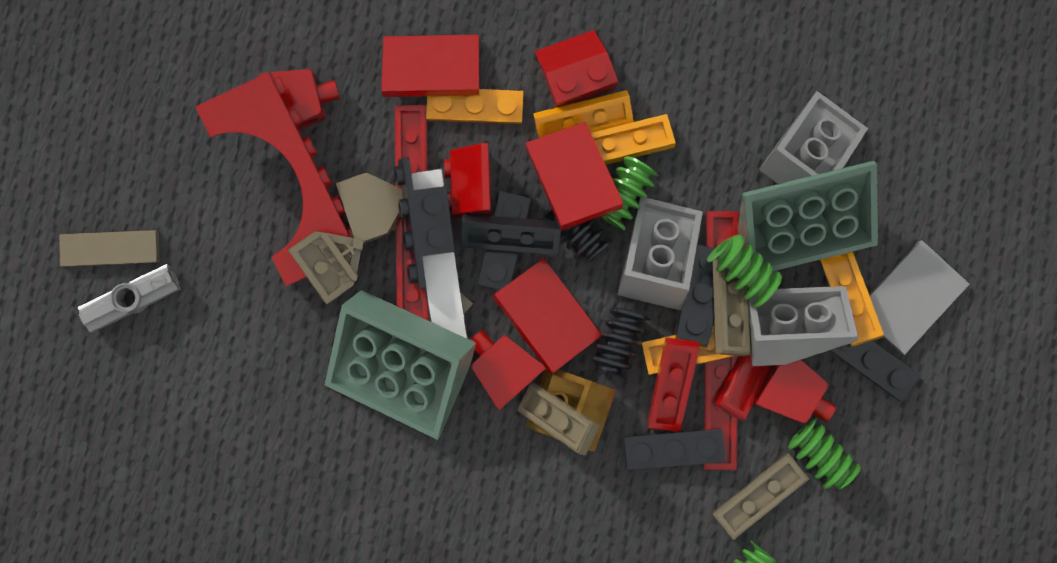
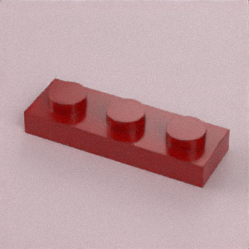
[647,337,700,432]

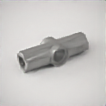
[78,264,181,333]

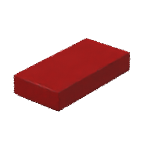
[715,355,772,421]

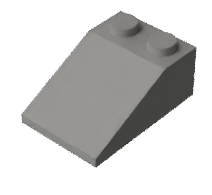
[759,91,868,184]
[617,197,703,310]
[748,286,858,366]

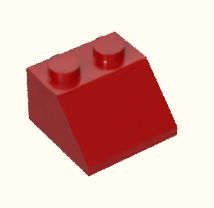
[534,30,618,108]
[444,143,492,218]

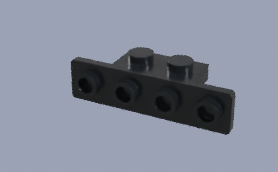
[394,157,455,290]

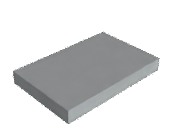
[869,240,969,355]

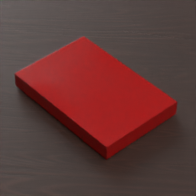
[382,35,479,97]
[525,122,623,230]
[492,258,601,375]

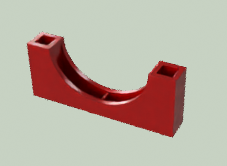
[195,72,354,286]

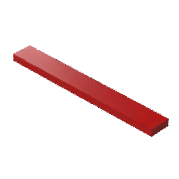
[395,105,430,321]
[703,211,739,470]

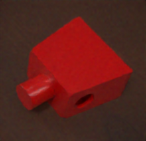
[259,69,340,130]
[470,330,546,410]
[754,360,836,424]

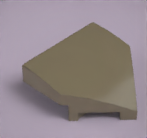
[336,173,403,244]
[287,231,364,304]

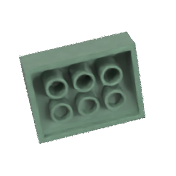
[738,161,878,271]
[325,290,476,440]

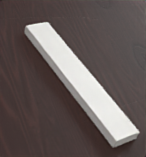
[411,169,467,338]

